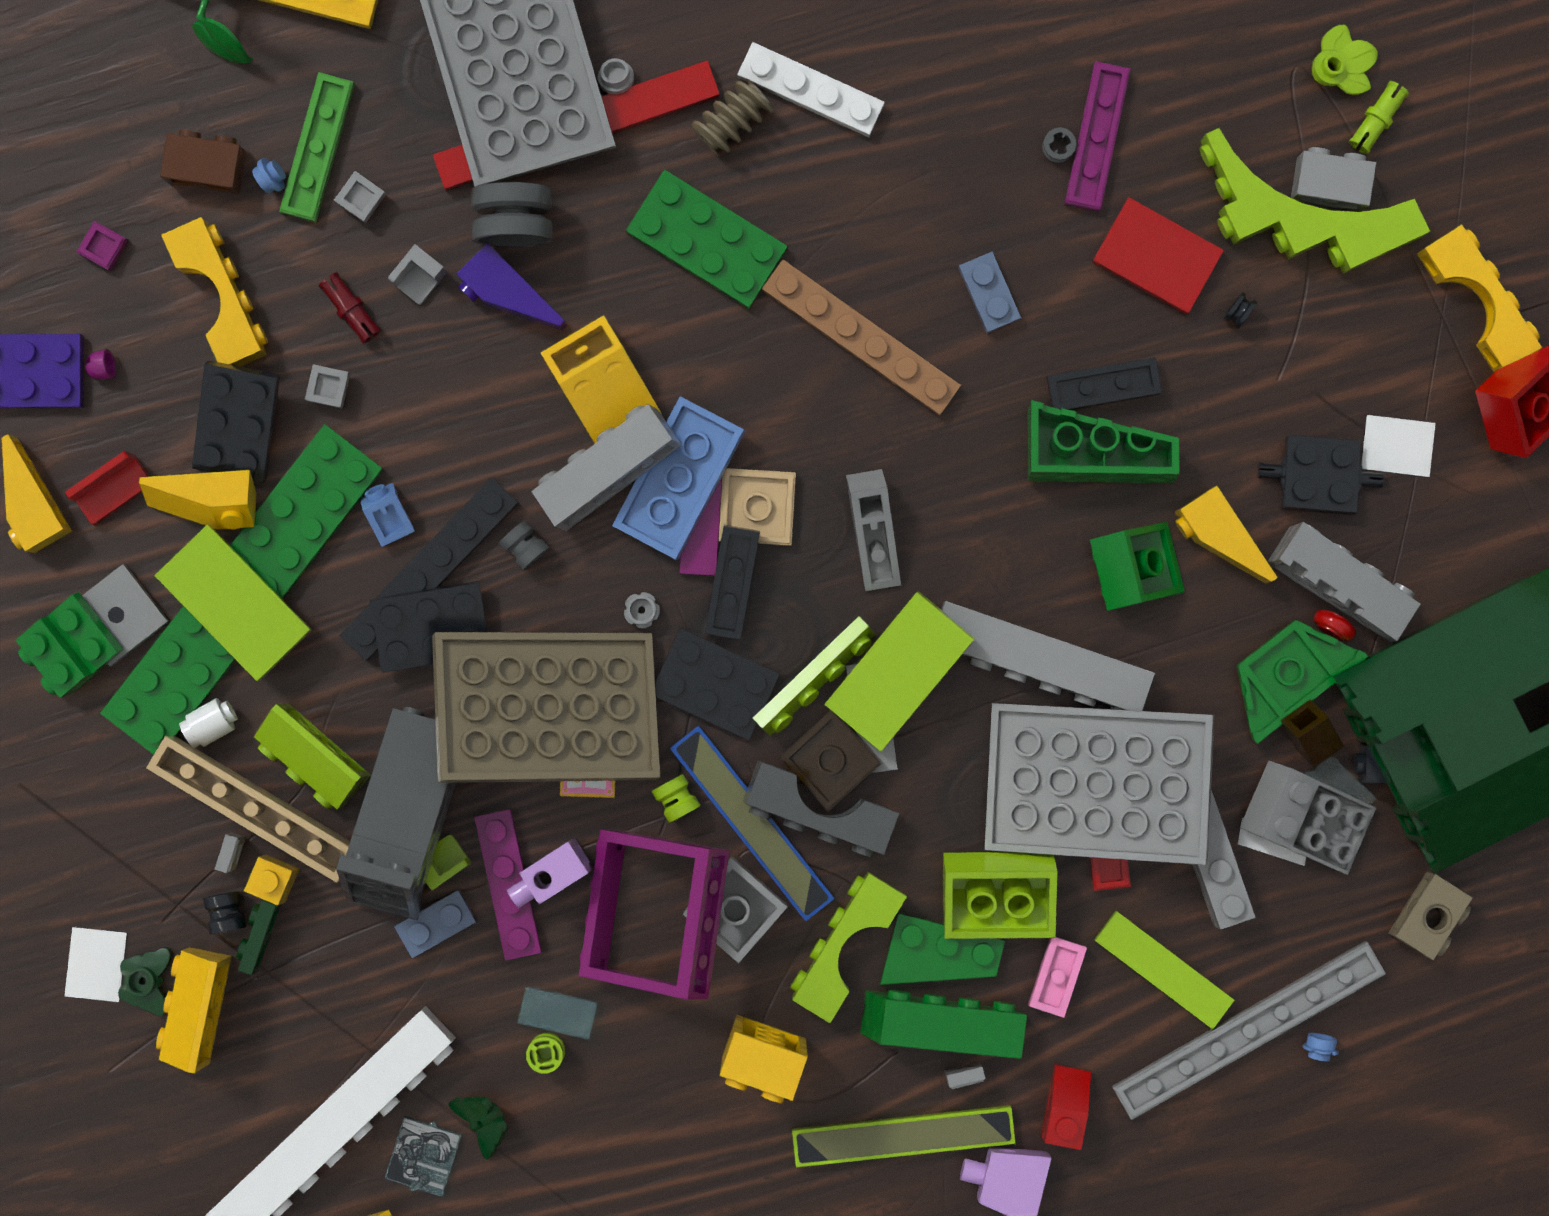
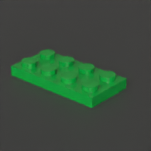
[626,169,788,309]

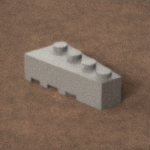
[1267,522,1421,642]

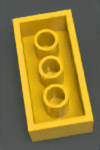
[720,1015,808,1103]

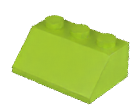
[254,704,371,810]
[943,852,1057,939]

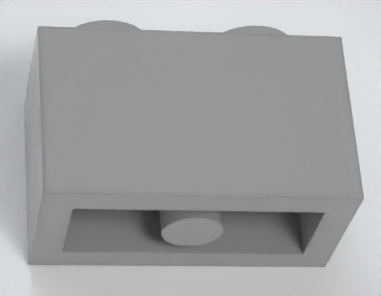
[1291,147,1376,212]

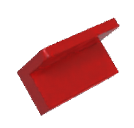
[65,451,150,526]

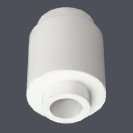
[179,698,238,748]

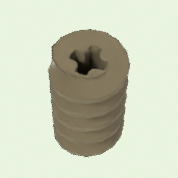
[691,79,773,156]

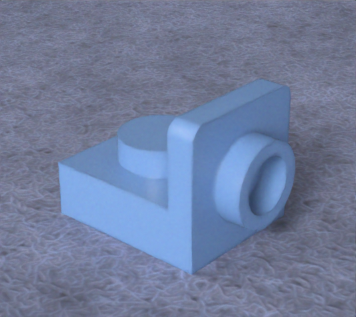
[360,483,415,547]

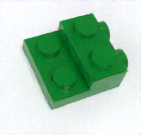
[15,592,124,698]

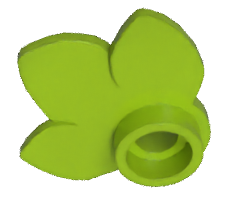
[1312,25,1378,95]

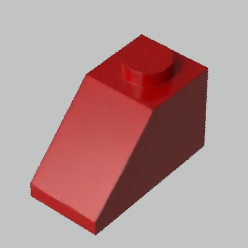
[1041,1064,1091,1150]

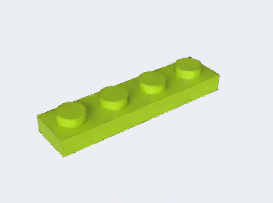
[753,616,875,736]

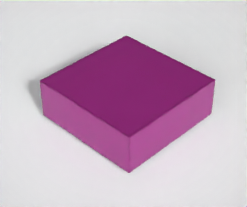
[76,221,129,272]

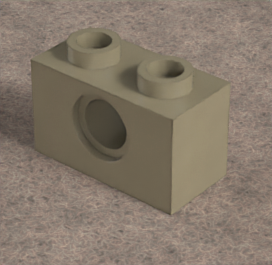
[1388,872,1472,960]

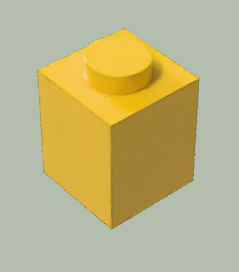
[244,854,300,906]

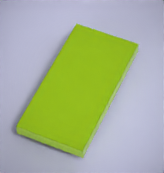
[154,524,312,681]
[824,591,975,752]

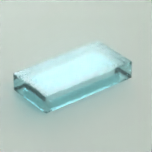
[517,986,598,1040]

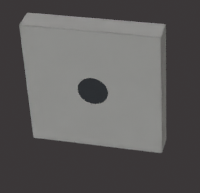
[82,564,170,667]

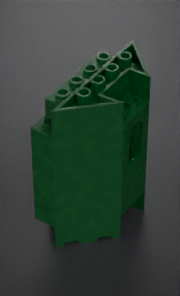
[1333,568,1549,875]

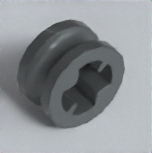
[1042,127,1076,163]

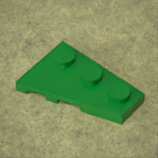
[880,913,1005,985]

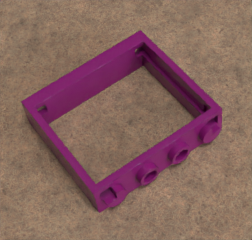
[579,829,730,1000]

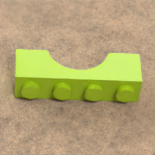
[790,872,907,1023]

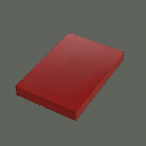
[1092,197,1224,315]

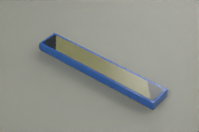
[670,726,835,921]

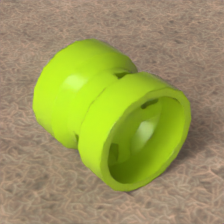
[651,774,700,823]
[526,1033,565,1074]

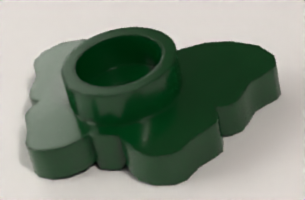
[118,947,172,1017]
[448,1096,508,1160]

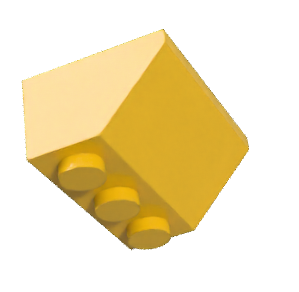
[156,947,232,1074]

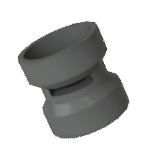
[499,520,550,571]

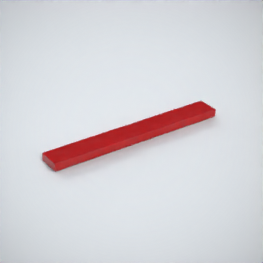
[433,60,720,191]

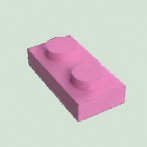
[1028,937,1087,1018]

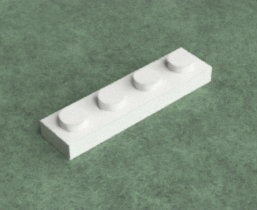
[737,42,885,137]

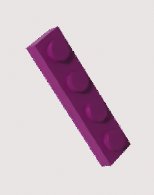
[474,809,542,961]

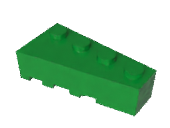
[1028,400,1179,483]

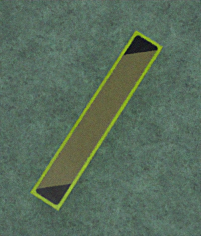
[792,1105,1015,1167]

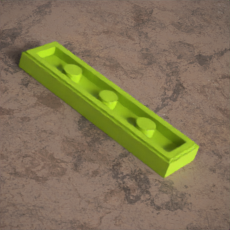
[1094,911,1235,1029]

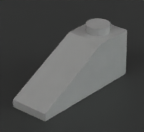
[846,469,901,591]

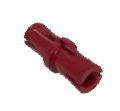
[318,272,381,344]

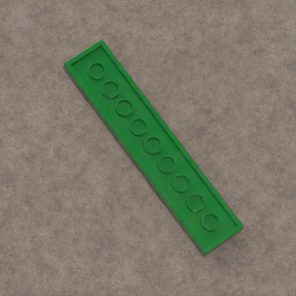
[100,424,384,755]

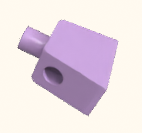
[507,837,594,908]
[960,1147,1051,1216]

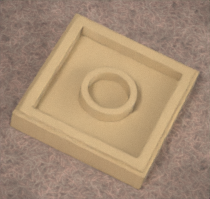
[719,468,796,546]

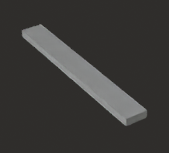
[1112,941,1386,1120]

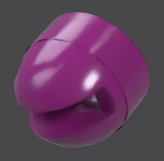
[85,349,116,380]

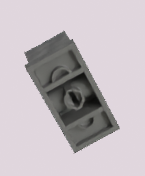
[336,707,456,921]

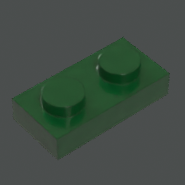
[236,900,282,975]

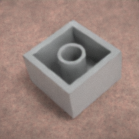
[683,856,788,963]

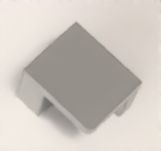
[388,244,448,305]

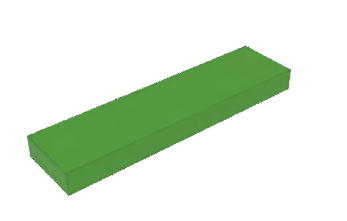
[279,72,355,223]

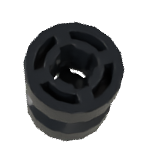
[203,891,246,934]

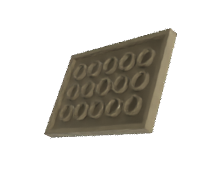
[432,632,660,783]

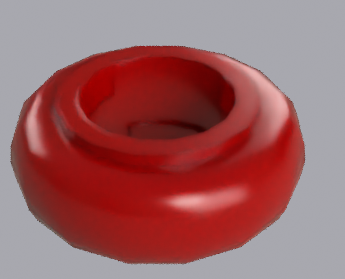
[1313,610,1356,642]

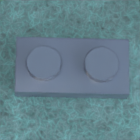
[958,252,1021,334]
[394,889,477,958]

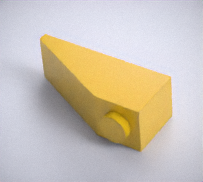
[2,434,72,553]
[139,470,257,530]
[1175,486,1278,583]

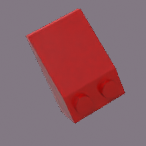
[1475,346,1549,458]

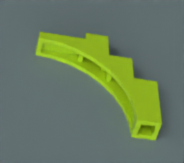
[1199,128,1430,274]

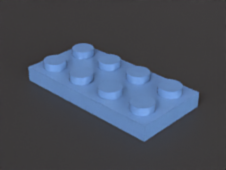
[612,396,746,560]

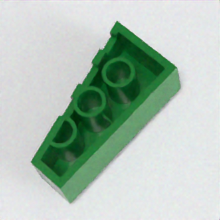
[860,990,1027,1059]

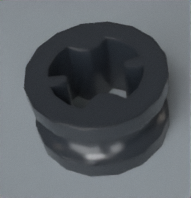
[1223,292,1257,329]

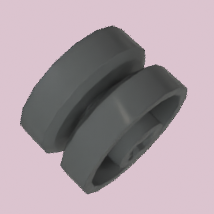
[471,182,553,247]

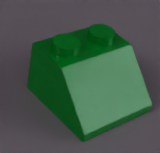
[1090,522,1185,611]

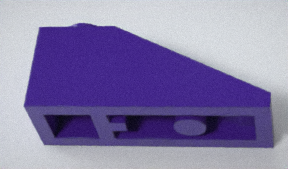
[456,243,567,331]

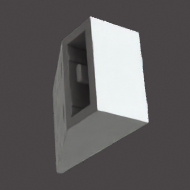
[1240,760,1376,875]

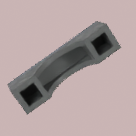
[743,760,899,858]

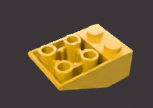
[541,315,662,443]

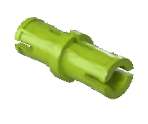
[1349,81,1409,155]

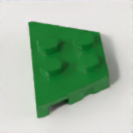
[1236,620,1368,744]

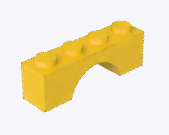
[161,217,268,367]
[1417,225,1542,372]

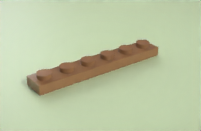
[762,260,961,416]

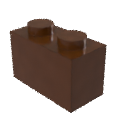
[160,130,246,194]

